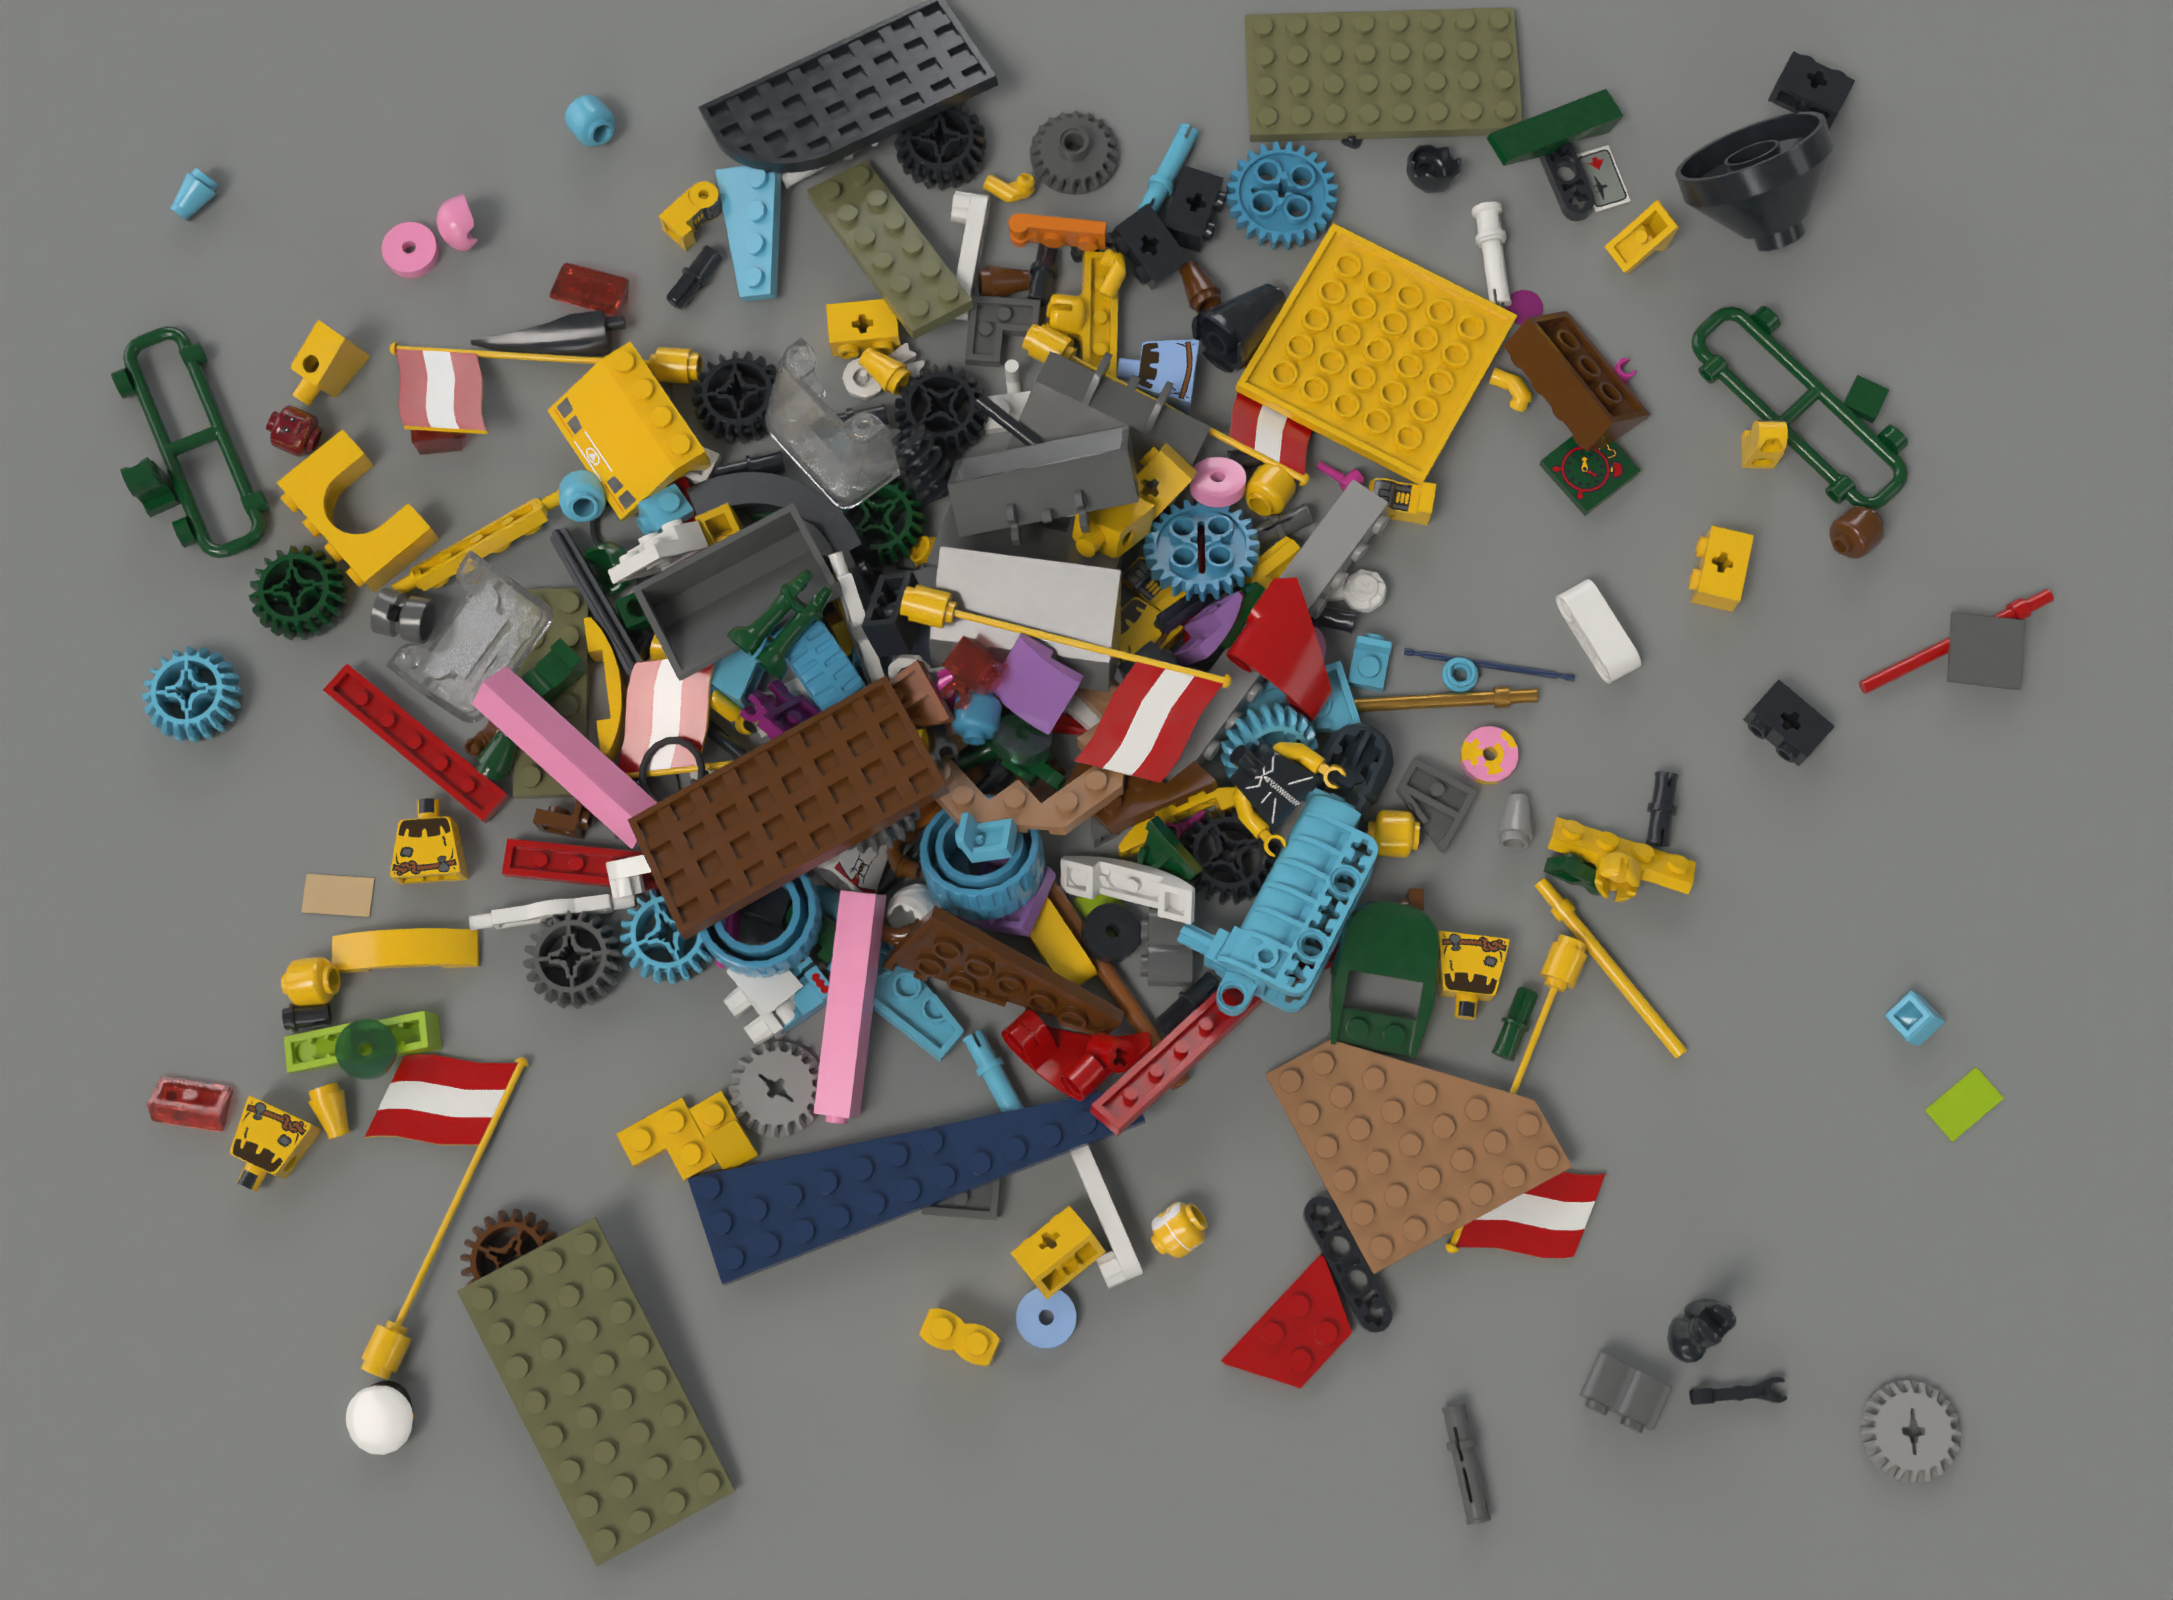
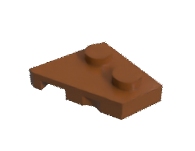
[889,660,955,728]

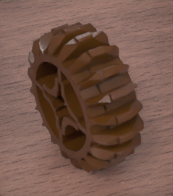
[460,1209,558,1286]

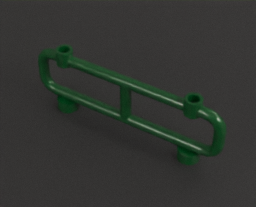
[1691,306,1908,510]
[111,326,270,559]

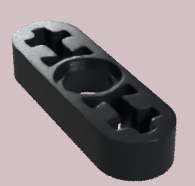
[1539,143,1595,221]

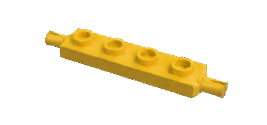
[391,489,560,593]

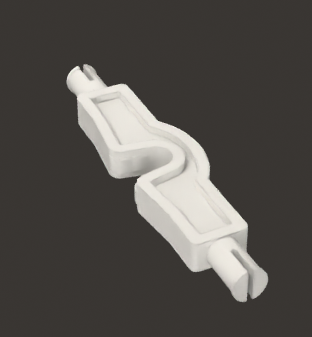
[828,551,884,686]
[469,894,636,931]

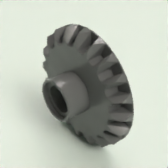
[1030,110,1118,195]

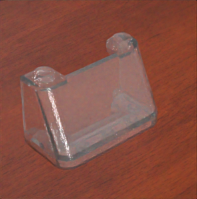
[765,337,900,509]
[386,550,553,723]

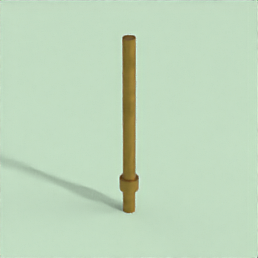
[1353,686,1538,712]

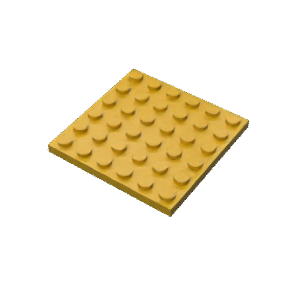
[1235,223,1517,485]

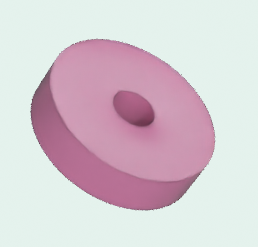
[381,222,440,278]
[1189,457,1246,508]

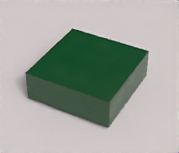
[1843,375,1889,423]

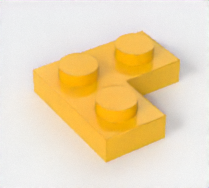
[616,1098,718,1182]

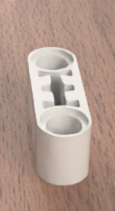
[1556,579,1641,684]

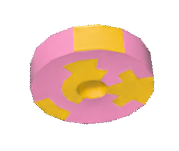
[1459,726,1519,785]

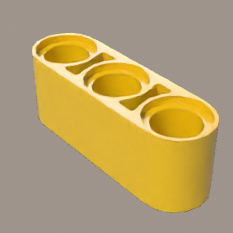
[1028,896,1098,986]

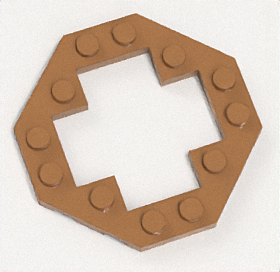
[923,672,1125,835]

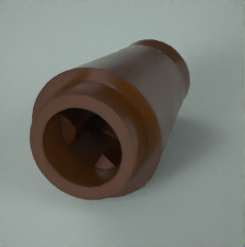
[1179,261,1221,314]
[978,265,1030,297]

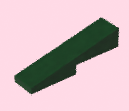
[1486,89,1624,166]

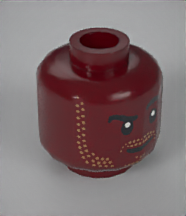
[266,405,323,457]

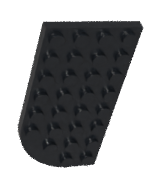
[698,0,998,173]

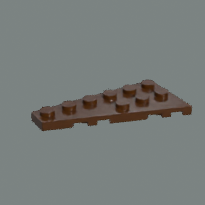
[882,905,1125,1036]

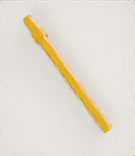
[1534,877,1687,1059]

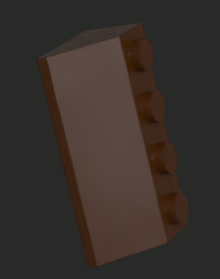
[1503,311,1651,451]

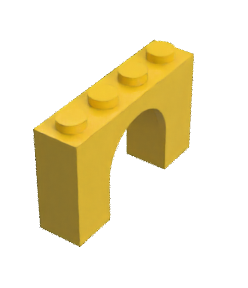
[276,429,439,593]

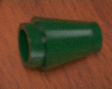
[476,730,518,782]

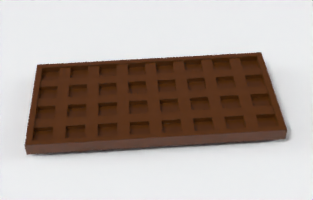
[628,676,950,940]

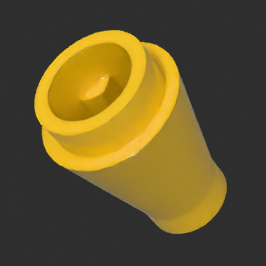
[858,347,912,395]
[308,1082,351,1140]

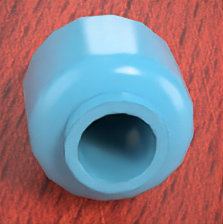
[565,94,616,147]
[558,470,606,523]

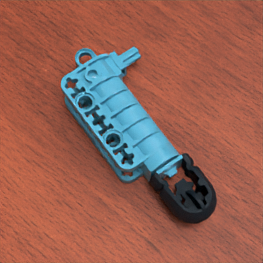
[1177,723,1394,1016]

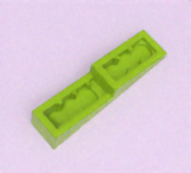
[284,1011,442,1074]

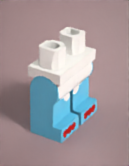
[724,955,829,1046]

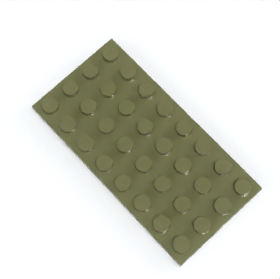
[1244,7,1523,142]
[457,1217,736,1566]

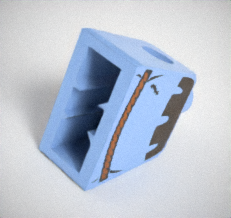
[1117,340,1199,415]

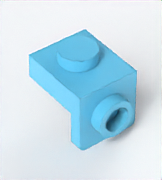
[636,483,694,535]
[955,812,1018,863]

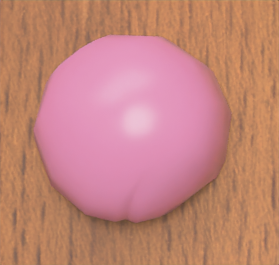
[436,194,477,252]

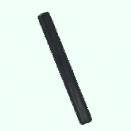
[550,527,645,676]

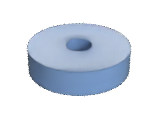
[1016,1288,1077,1349]

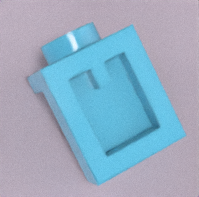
[1348,633,1392,693]

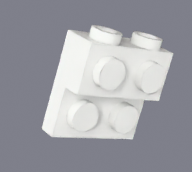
[608,519,708,584]

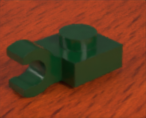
[1000,734,1066,792]
[1543,853,1601,896]

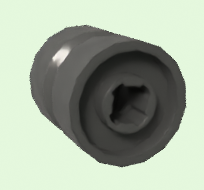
[371,588,436,644]

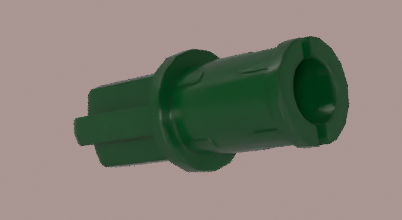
[1491,987,1538,1061]

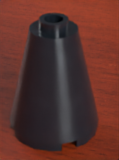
[1191,284,1286,373]

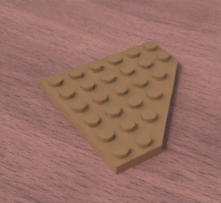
[1265,1040,1572,1275]

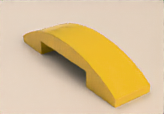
[584,617,627,763]
[1118,787,1236,860]
[332,928,479,973]

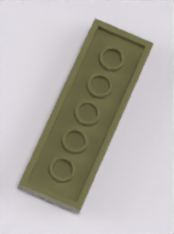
[807,160,973,340]
[513,588,591,799]

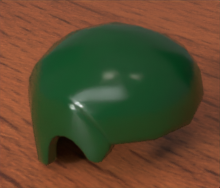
[585,541,633,597]

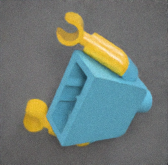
[710,635,772,735]

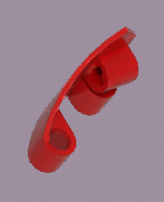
[1226,577,1332,722]
[1001,1010,1152,1101]

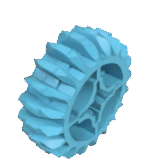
[141,646,243,743]
[1220,702,1319,778]
[619,889,713,985]

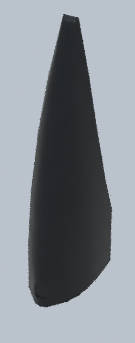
[470,310,626,357]

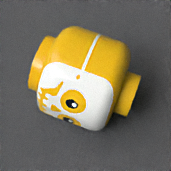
[1151,1202,1208,1258]

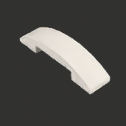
[1060,856,1195,925]

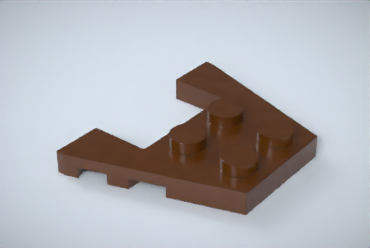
[1063,761,1218,835]

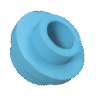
[1442,657,1478,693]

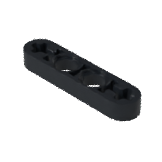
[1303,1196,1392,1333]

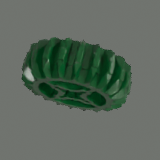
[837,474,926,567]
[248,545,348,641]

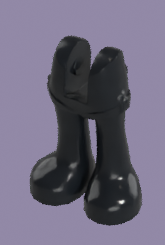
[1667,1298,1736,1363]

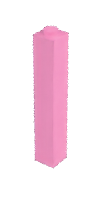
[472,666,657,849]
[814,890,886,1124]

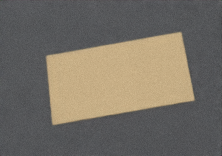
[301,873,375,917]

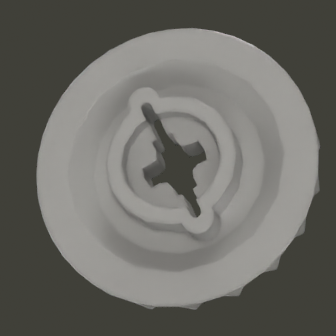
[728,1041,819,1138]
[1860,1380,1962,1483]

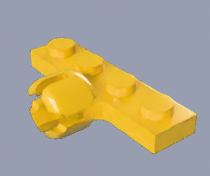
[1046,251,1118,378]
[1548,817,1696,902]

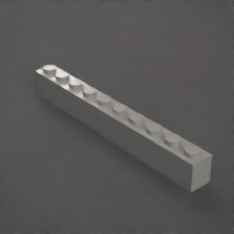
[1162,480,1390,784]

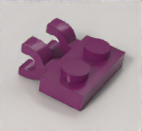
[739,679,821,739]

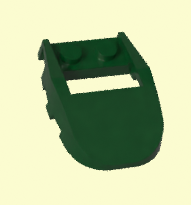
[1328,901,1440,1058]

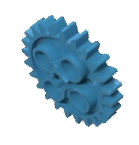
[1226,141,1338,250]
[1143,499,1260,602]

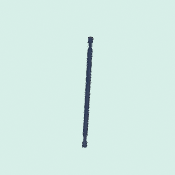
[1404,648,1575,682]

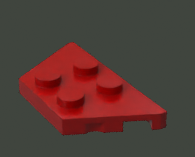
[1221,1254,1352,1389]

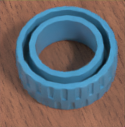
[769,619,866,711]
[920,794,1045,920]
[699,873,823,978]

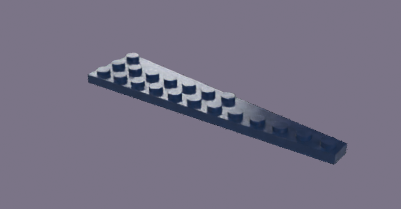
[687,1091,1146,1285]

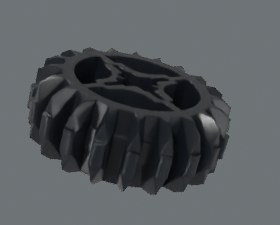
[894,105,987,191]
[692,350,787,445]
[894,364,988,458]
[1183,807,1278,905]

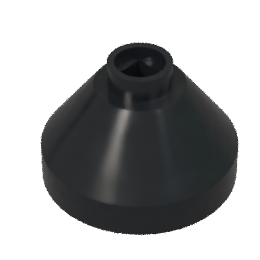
[1675,112,1834,251]

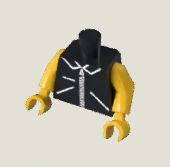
[1229,741,1346,857]

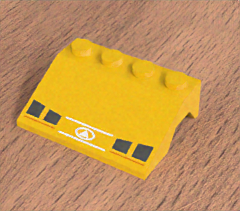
[547,341,711,522]

